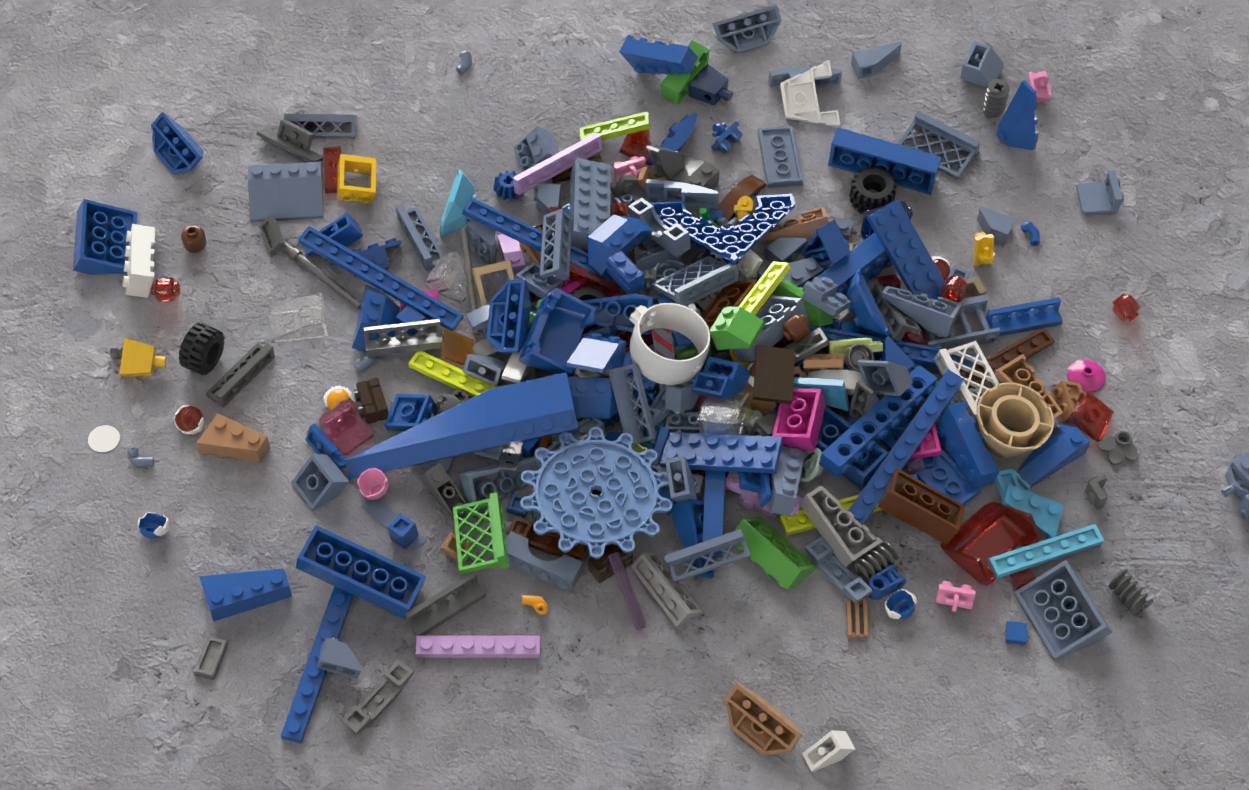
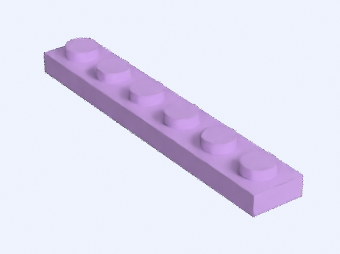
[513,133,602,195]
[416,636,540,658]

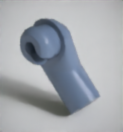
[456,51,472,75]
[717,217,739,229]
[354,355,380,371]
[127,447,154,467]

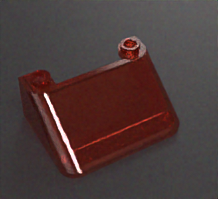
[940,502,1041,586]

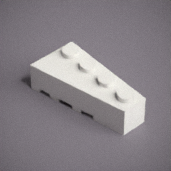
[123,224,155,298]

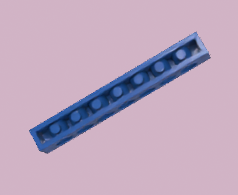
[819,365,937,478]

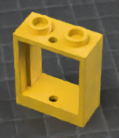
[337,154,376,203]

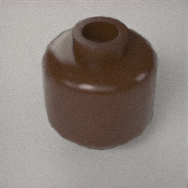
[181,225,207,253]
[782,314,811,342]

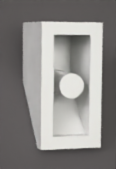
[802,731,855,772]

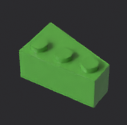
[661,40,709,105]
[774,280,833,326]

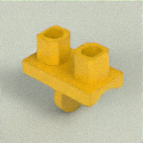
[734,196,755,223]
[973,232,995,267]

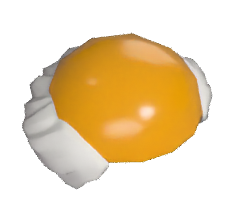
[324,386,355,413]

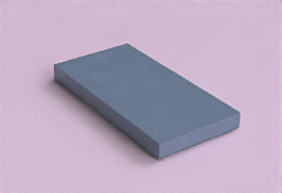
[757,126,803,188]

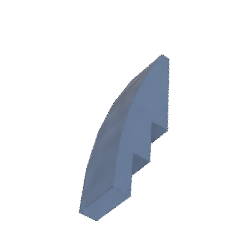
[768,67,842,89]
[646,179,718,209]

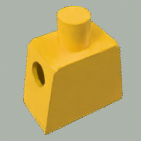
[119,338,167,377]

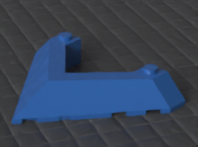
[650,194,795,263]

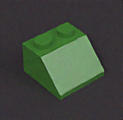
[709,306,765,350]

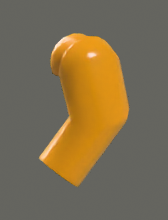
[522,595,549,615]

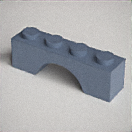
[628,198,691,257]
[506,531,583,591]

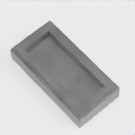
[193,636,228,680]

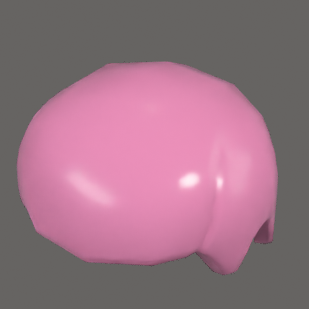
[357,468,389,500]

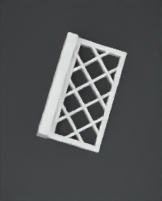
[934,341,999,421]

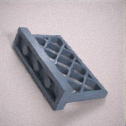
[898,111,980,179]
[651,256,739,306]

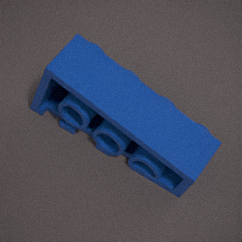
[619,35,698,75]
[936,402,1000,488]
[199,568,292,622]

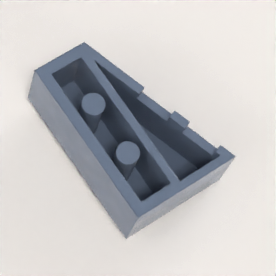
[757,257,824,295]

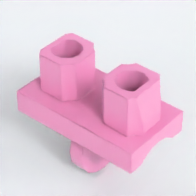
[1028,71,1052,103]
[613,156,646,182]
[936,581,976,612]

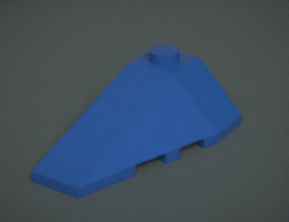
[583,294,654,335]

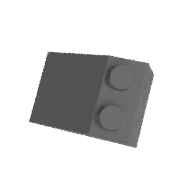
[655,155,720,189]

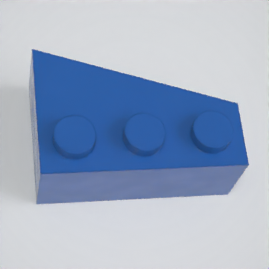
[802,219,851,266]

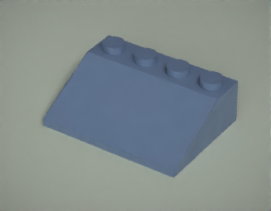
[248,162,323,222]
[1015,560,1112,660]

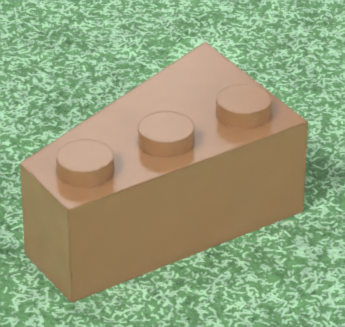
[196,413,270,463]

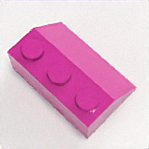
[772,388,826,451]

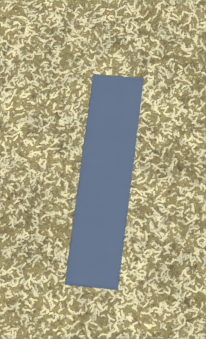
[361,499,426,551]

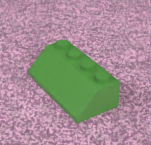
[735,516,817,589]

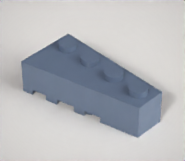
[734,295,808,362]
[768,446,805,517]

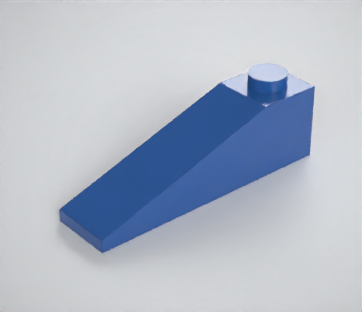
[996,80,1038,150]
[1017,424,1090,489]
[672,499,715,579]

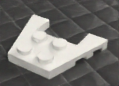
[780,60,840,127]

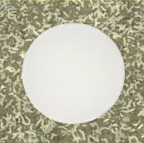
[88,425,120,452]

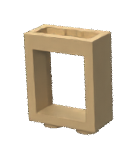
[471,260,514,307]

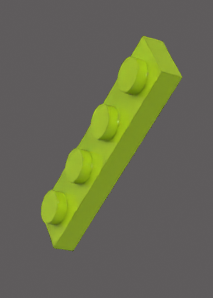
[580,111,651,141]

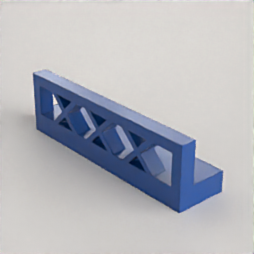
[986,297,1063,336]

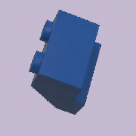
[691,357,751,400]

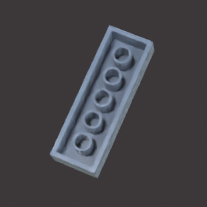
[569,158,611,251]

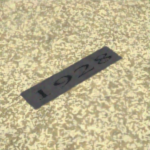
[498,442,523,471]

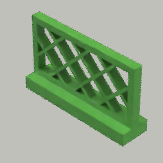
[453,492,510,574]

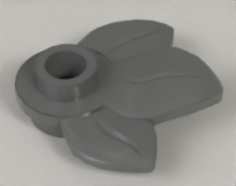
[1098,431,1138,465]

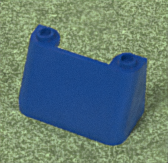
[519,288,596,376]

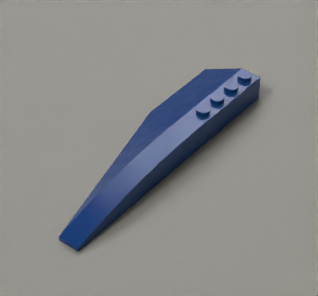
[345,372,579,480]

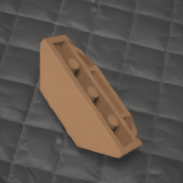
[725,683,803,755]

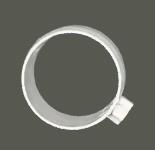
[629,303,710,385]

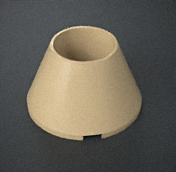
[977,382,1054,458]

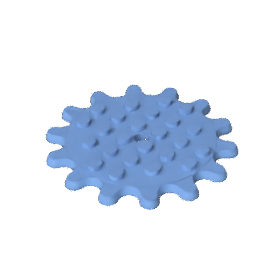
[520,427,672,559]

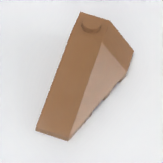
[761,207,829,242]

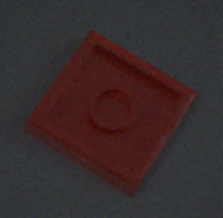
[1069,389,1114,442]

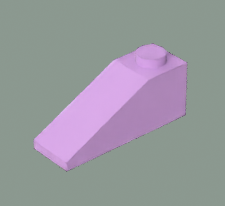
[497,234,525,280]

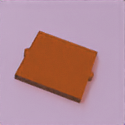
[440,329,474,366]

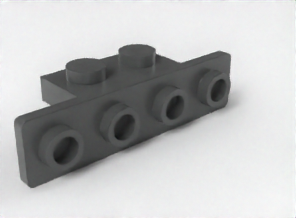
[256,119,324,162]

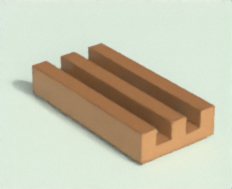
[846,598,868,639]

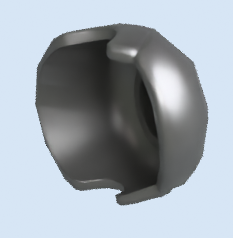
[845,343,874,372]

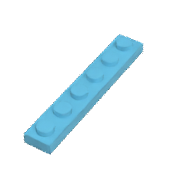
[988,524,1104,579]

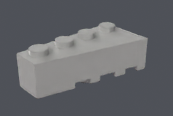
[799,485,883,567]

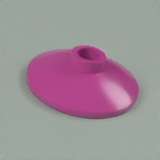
[1067,360,1106,393]

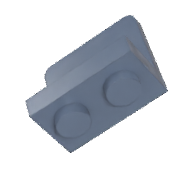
[1076,171,1124,214]

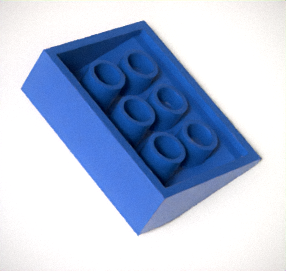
[73,199,137,275]

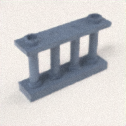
[916,294,1000,350]

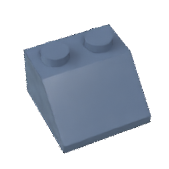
[857,360,913,396]
[291,454,349,510]

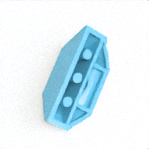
[439,169,477,237]

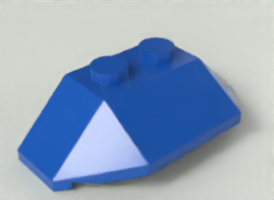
[151,112,204,175]
[588,215,653,277]
[847,269,892,339]
[486,280,531,353]
[352,285,400,353]
[568,377,618,419]

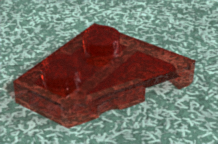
[619,129,651,166]

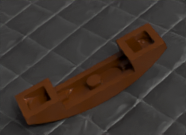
[718,175,766,222]
[507,516,587,559]

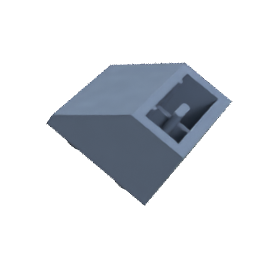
[960,41,1004,88]
[514,126,559,172]
[467,220,497,264]

